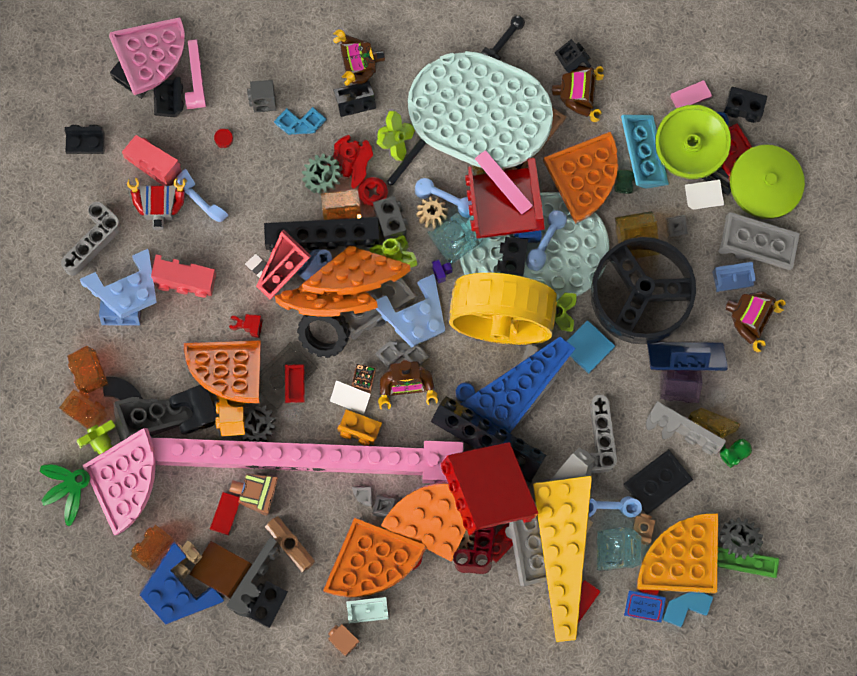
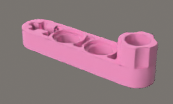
[185,39,206,109]

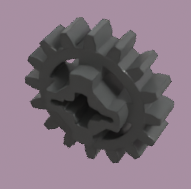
[237,403,276,442]
[720,517,763,559]

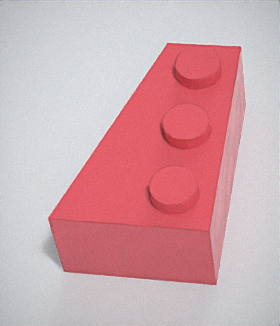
[122,135,182,186]
[256,230,311,299]
[151,254,216,298]

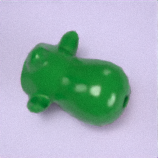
[719,439,752,468]

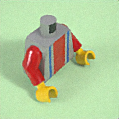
[127,177,187,230]

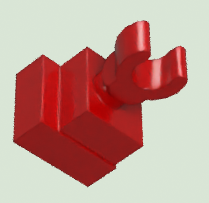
[229,314,263,338]

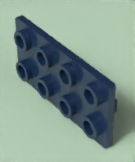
[647,342,728,371]

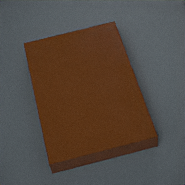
[189,541,252,599]

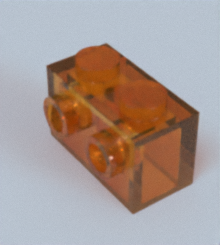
[321,189,361,220]
[67,346,108,394]
[59,389,107,429]
[131,525,174,571]

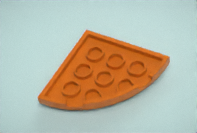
[543,132,618,224]
[302,246,411,295]
[275,285,378,317]
[184,340,261,403]
[381,482,467,562]
[323,518,427,597]

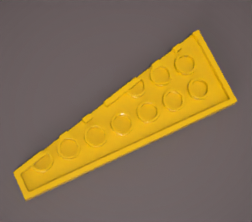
[533,475,592,642]

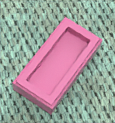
[670,80,712,109]

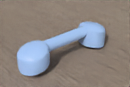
[177,169,229,222]
[415,178,472,218]
[526,210,567,271]
[589,496,642,518]

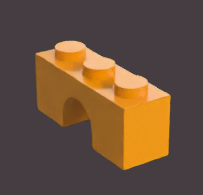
[216,395,245,436]

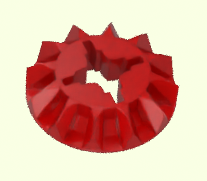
[358,177,388,207]

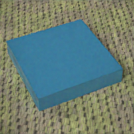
[567,320,615,374]

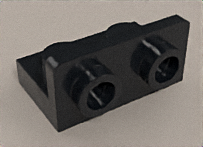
[554,39,591,73]
[333,81,376,117]
[64,125,105,154]

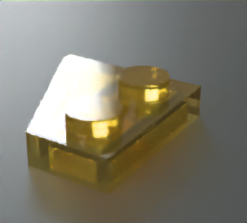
[688,408,741,438]

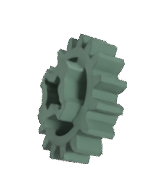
[302,154,343,195]

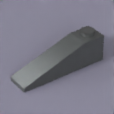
[114,397,193,442]

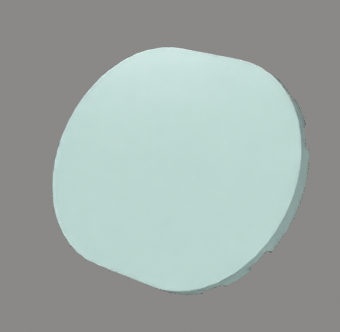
[408,51,553,169]
[459,192,609,301]

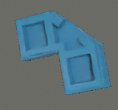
[274,107,327,135]
[662,592,713,627]

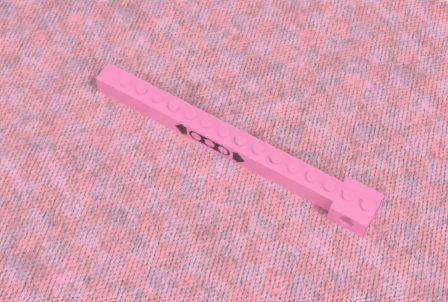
[151,438,463,484]

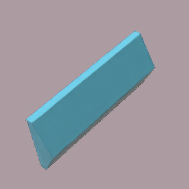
[621,115,669,189]

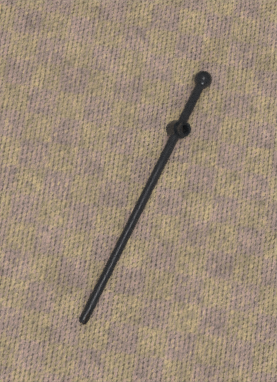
[387,15,525,186]

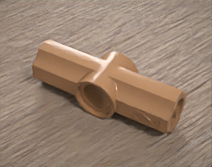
[265,516,315,573]

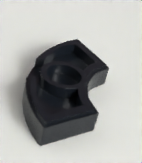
[101,376,143,400]

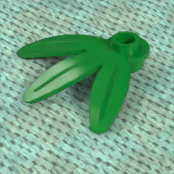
[40,465,90,526]

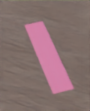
[475,150,532,214]

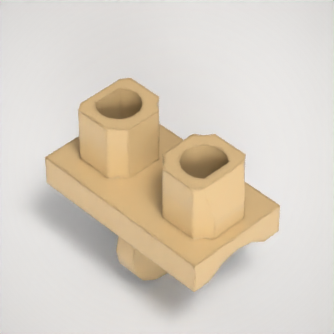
[167,541,202,579]

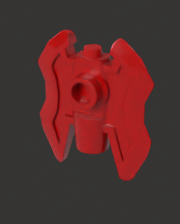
[327,135,373,189]

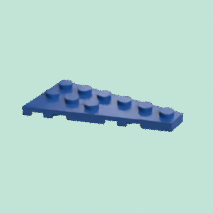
[460,336,576,433]

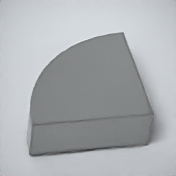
[352,487,372,507]

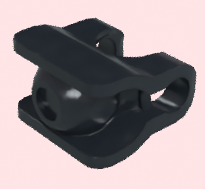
[169,385,217,435]

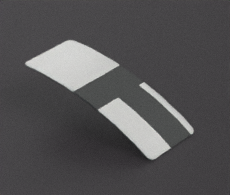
[245,254,266,278]

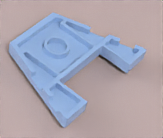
[80,249,157,318]
[376,274,445,348]

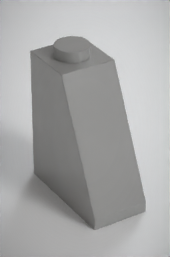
[550,447,594,481]

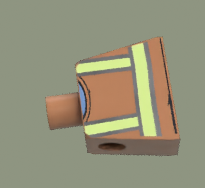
[229,474,278,516]

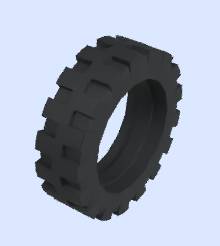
[297,315,350,358]

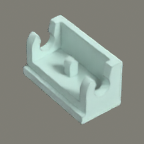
[346,597,388,624]

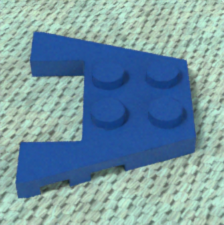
[140,542,224,624]

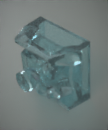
[427,212,481,265]
[597,527,641,571]

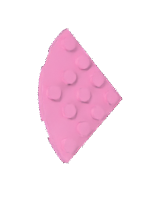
[109,17,184,95]
[83,428,155,535]

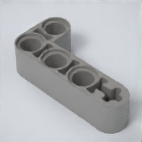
[61,202,121,276]
[589,395,617,474]

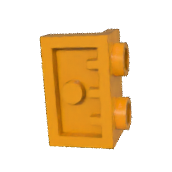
[337,410,382,446]

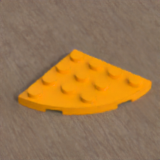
[637,513,718,593]

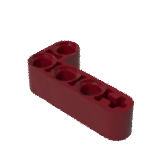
[453,526,496,574]

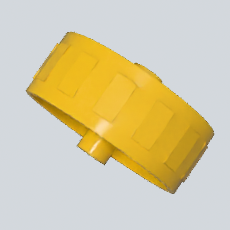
[449,273,557,345]

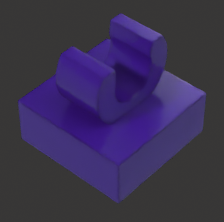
[432,260,453,284]

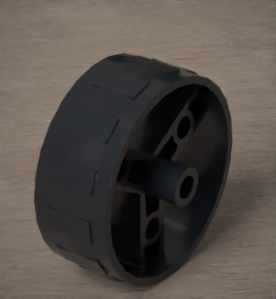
[591,237,696,345]

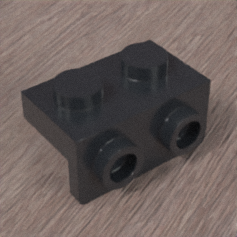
[153,76,184,117]

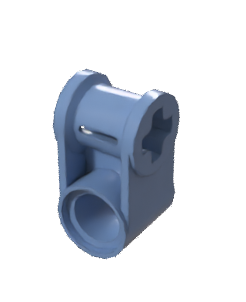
[298,249,332,281]

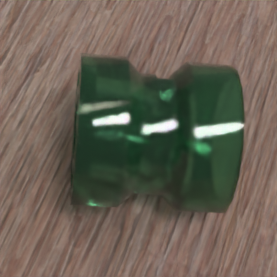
[614,170,634,194]

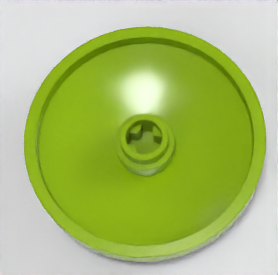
[655,105,731,179]
[730,145,805,219]

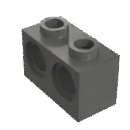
[247,80,276,113]
[373,196,409,241]

